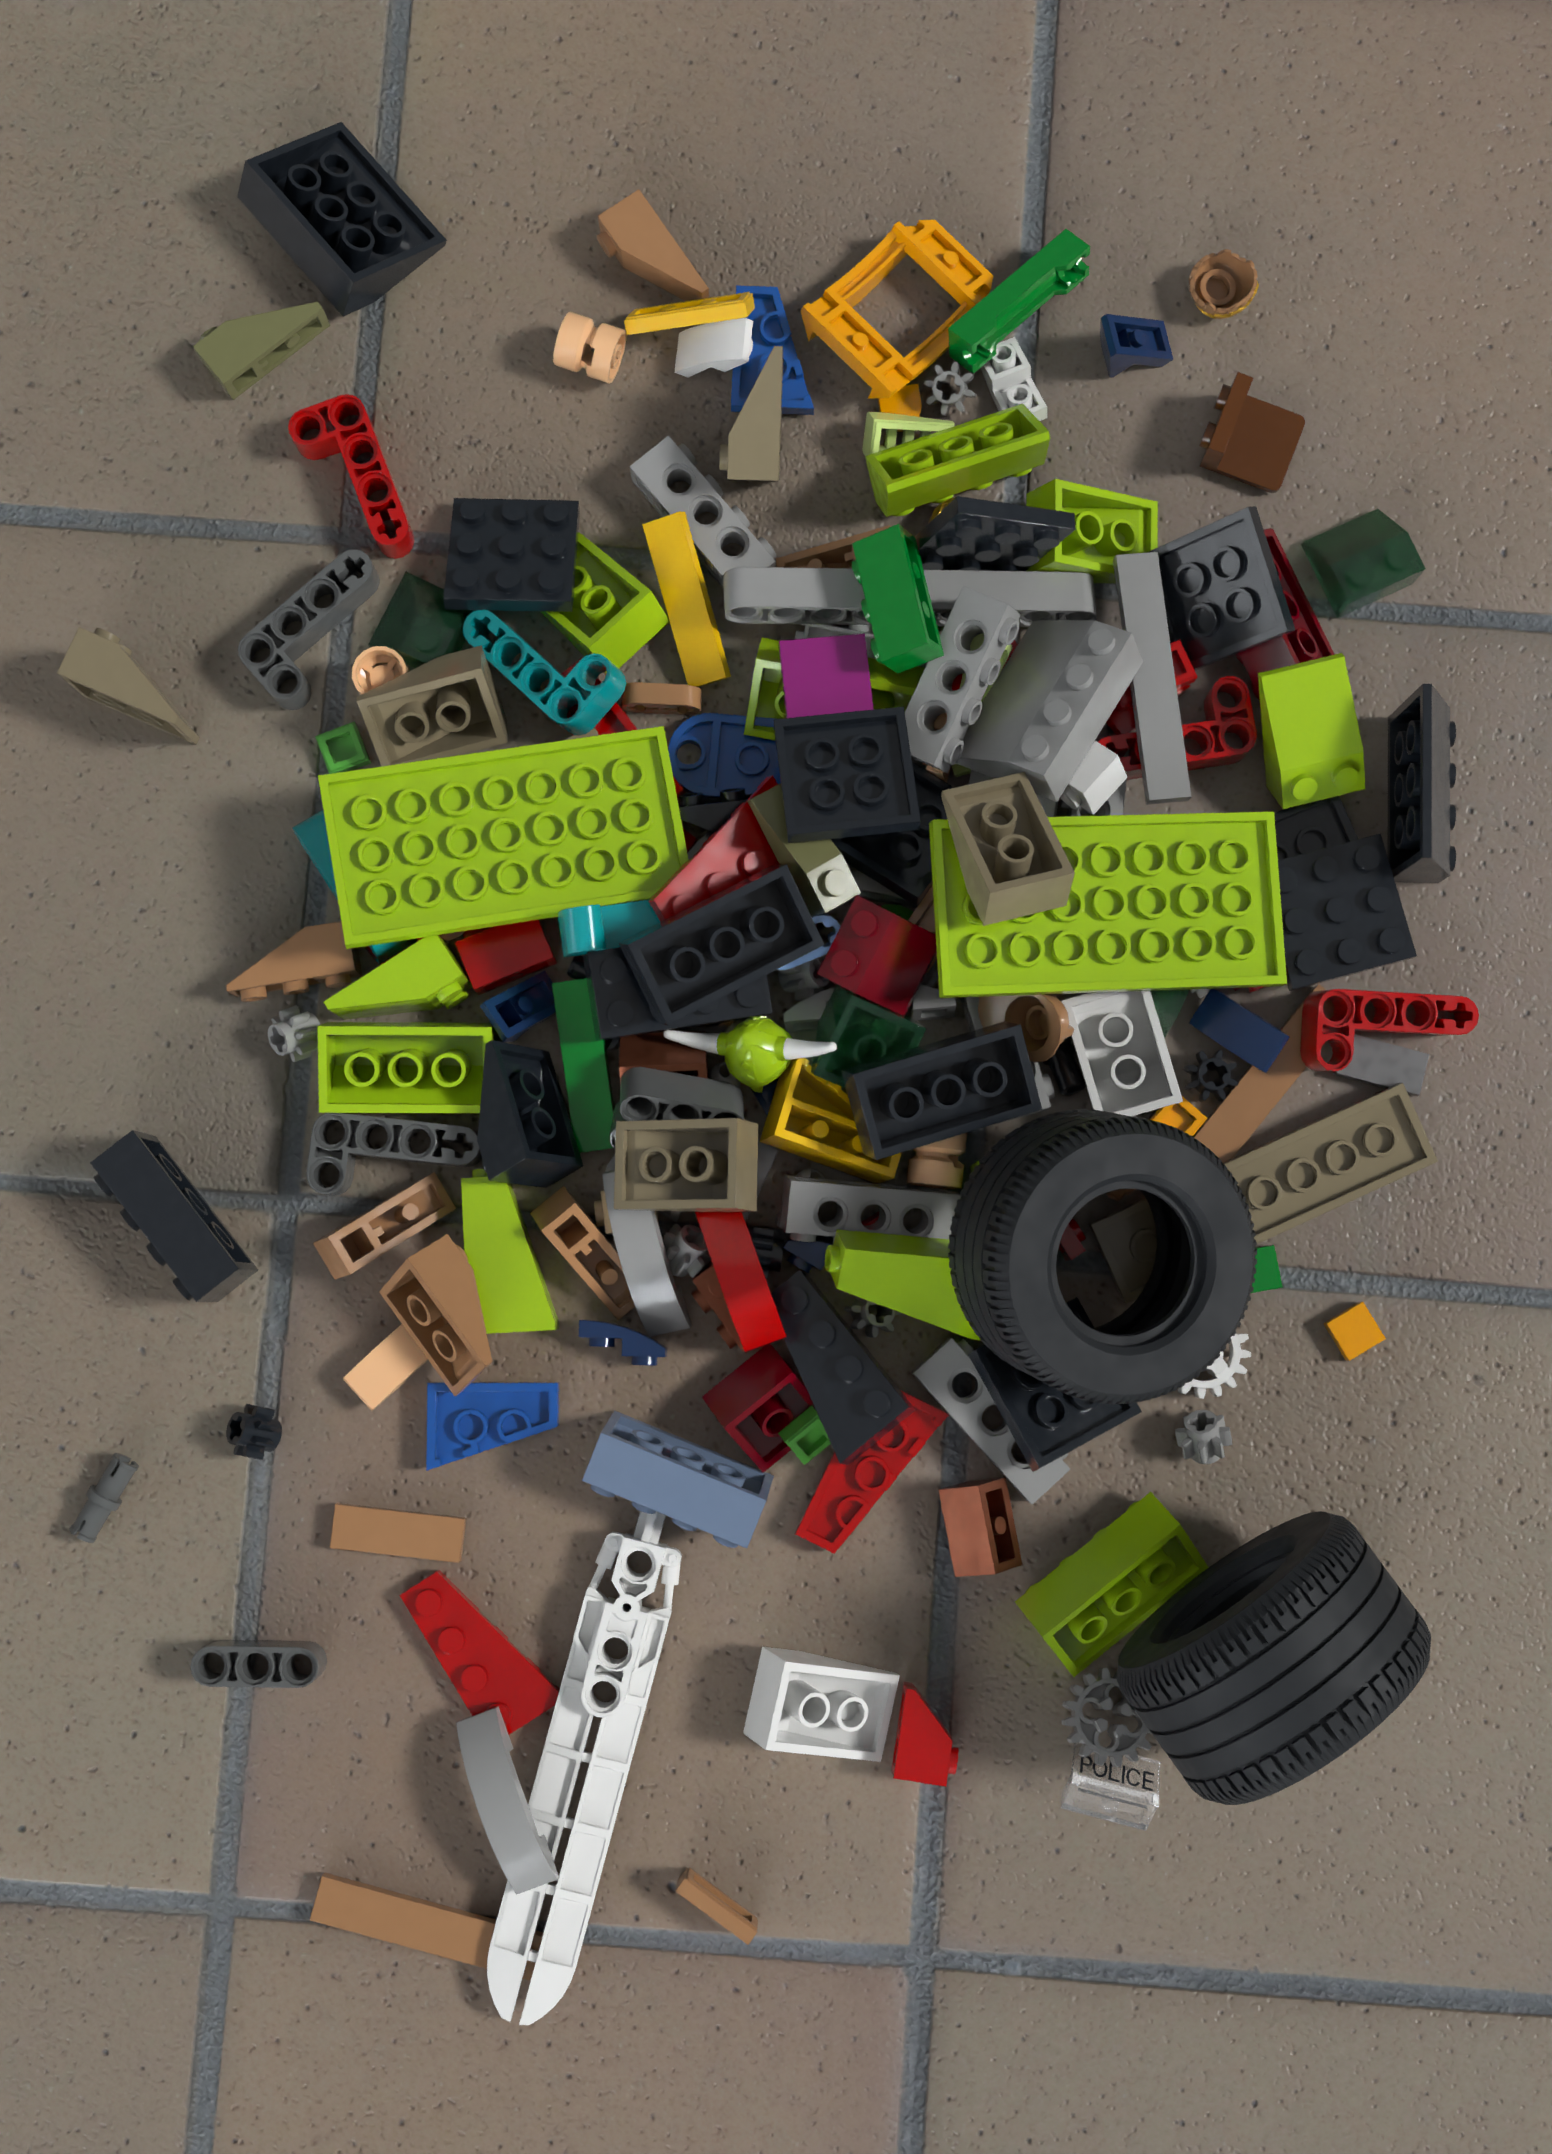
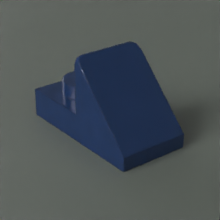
[1100,314,1174,378]
[480,970,556,1042]

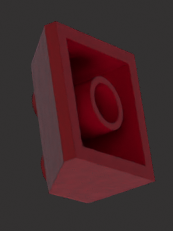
[817,895,937,1016]
[702,1343,816,1473]

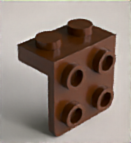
[1199,372,1305,493]

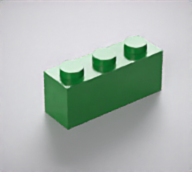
[852,524,944,674]

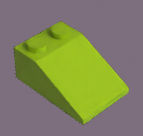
[1026,479,1158,584]
[540,532,670,675]
[1258,653,1365,809]
[324,935,472,1020]

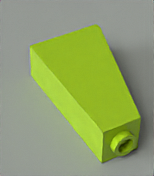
[461,1169,559,1334]
[825,1229,980,1340]

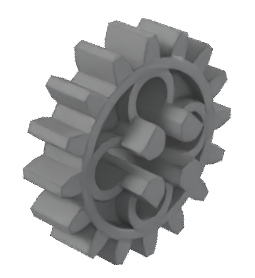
[1061,1668,1152,1767]

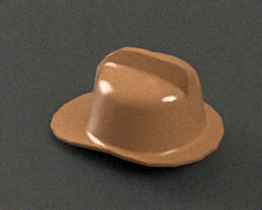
[978,994,1074,1062]

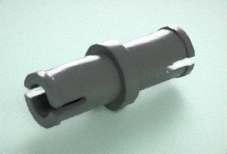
[69,1453,139,1543]

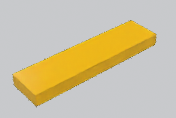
[642,511,731,687]

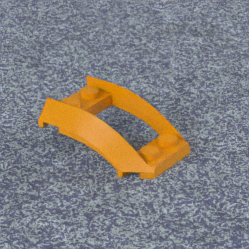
[801,219,994,399]

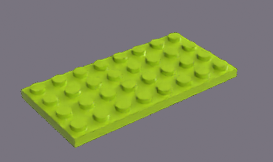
[318,726,689,949]
[929,811,1287,998]

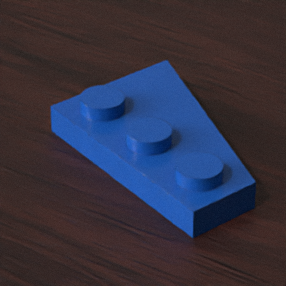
[731,285,814,415]
[426,1382,559,1471]

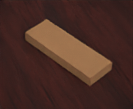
[330,1503,467,1563]

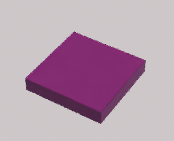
[779,633,874,718]

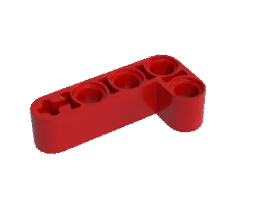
[288,394,415,559]
[1098,676,1257,780]
[1300,989,1479,1071]
[695,1212,787,1352]

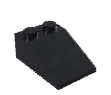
[477,1040,583,1188]

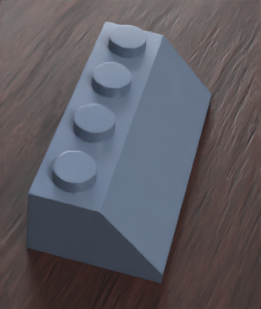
[582,1410,774,1548]

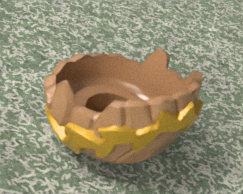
[1189,249,1259,319]

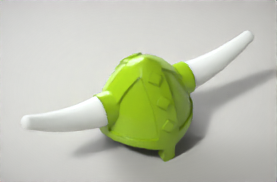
[663,1015,837,1093]

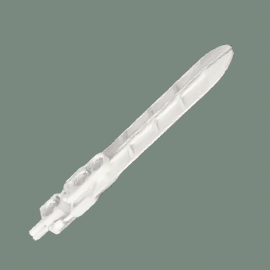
[487,1511,682,2025]

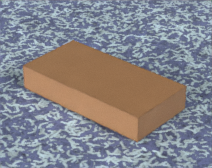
[676,1867,758,1945]

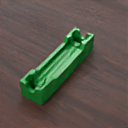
[948,229,1090,374]

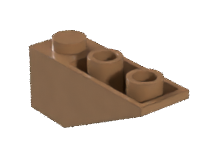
[226,921,362,1002]

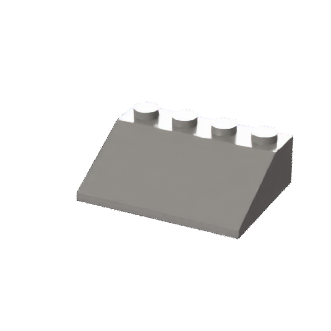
[956,620,1143,802]

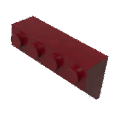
[1235,528,1335,700]

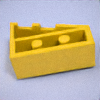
[759,1058,902,1183]

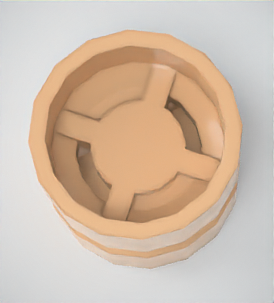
[553,312,627,384]
[352,646,410,695]
[906,1133,967,1189]

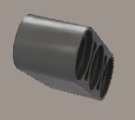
[620,1067,744,1121]
[190,1640,327,1688]

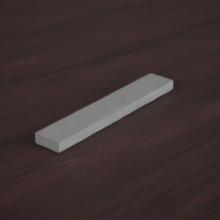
[1113,552,1192,805]

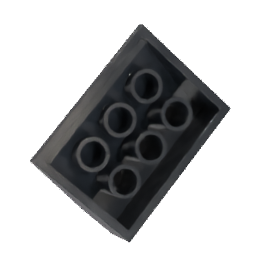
[237,122,447,317]
[1387,684,1456,883]

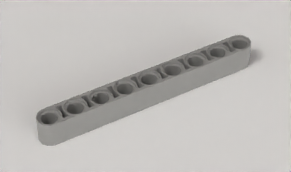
[723,567,1097,627]

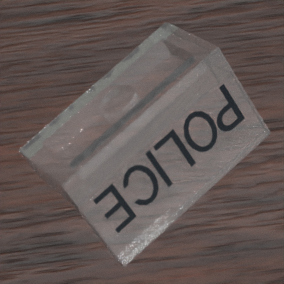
[1061,1742,1161,1831]

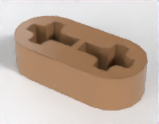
[621,682,702,715]

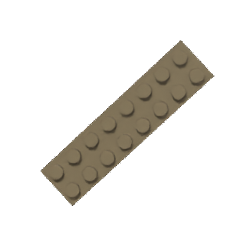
[1088,1083,1438,1304]

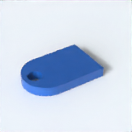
[668,713,781,799]

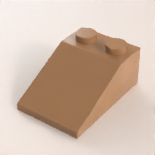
[379,1234,492,1396]

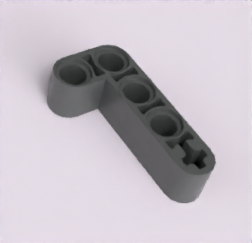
[238,549,380,710]
[306,1113,482,1196]

